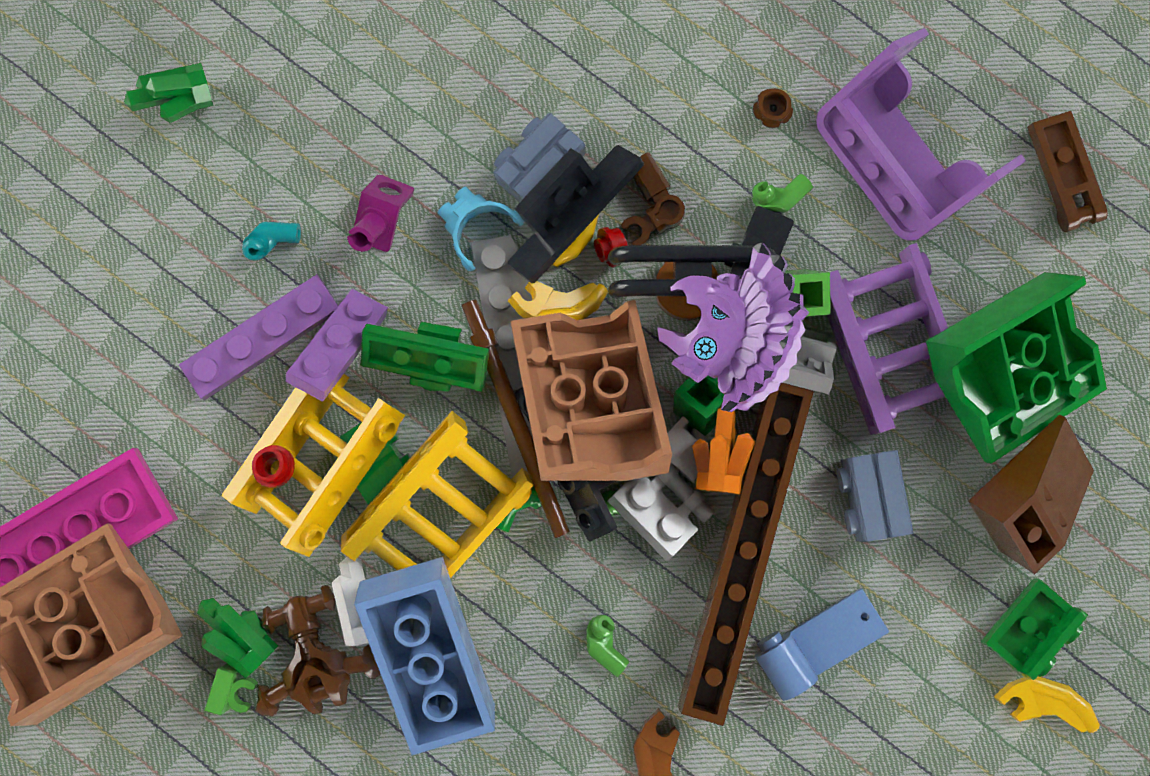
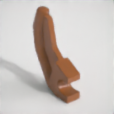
[633,708,680,776]

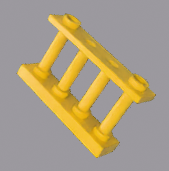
[221,374,406,557]
[341,411,534,578]

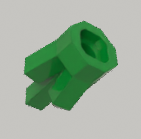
[124,63,214,123]
[197,598,278,679]

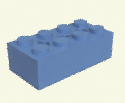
[354,557,495,755]

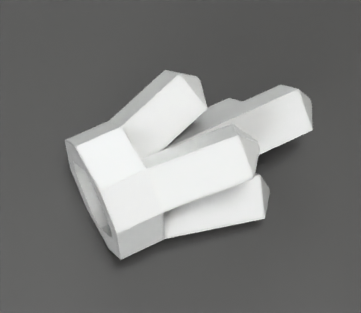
[332,557,369,646]

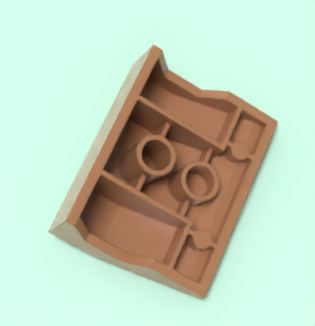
[511,300,672,481]
[0,523,183,726]

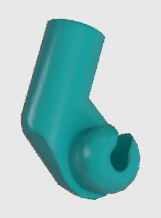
[242,222,301,261]

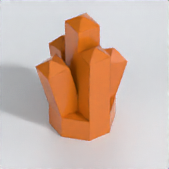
[692,407,755,494]

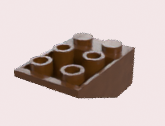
[968,414,1094,575]

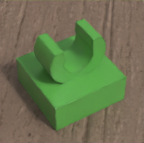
[204,663,258,715]

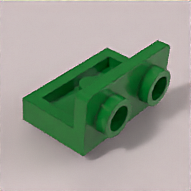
[981,578,1088,680]

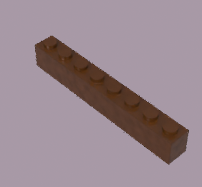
[677,383,814,726]

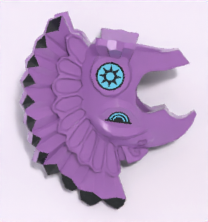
[657,243,809,413]

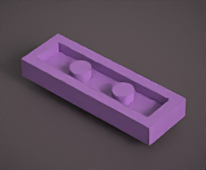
[285,289,388,402]

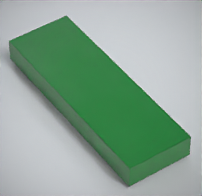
[360,324,489,391]

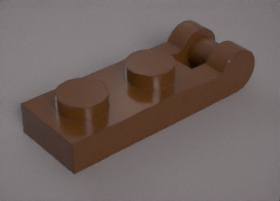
[1027,111,1108,232]

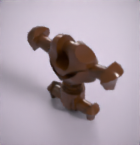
[255,585,381,717]

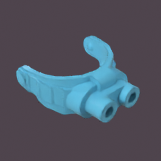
[438,186,525,272]

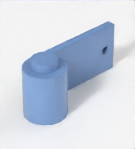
[754,588,889,701]

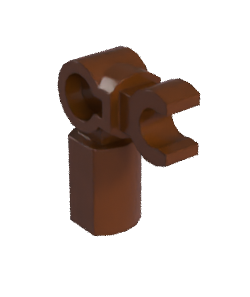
[621,152,685,245]

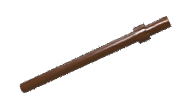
[461,299,570,538]

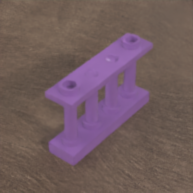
[827,243,948,435]

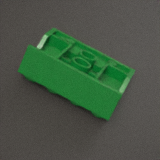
[926,272,1107,464]

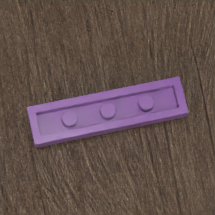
[179,274,339,400]

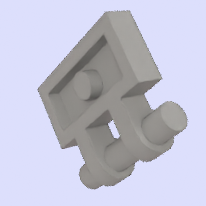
[608,463,715,561]

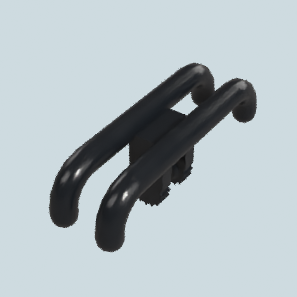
[608,245,776,299]

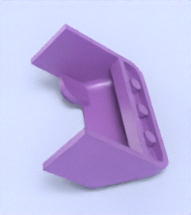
[816,28,1026,241]

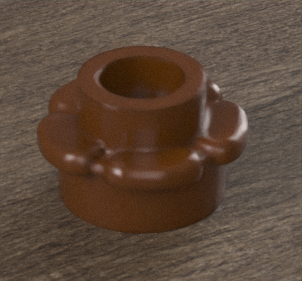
[753,88,793,128]

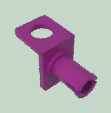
[347,174,414,252]

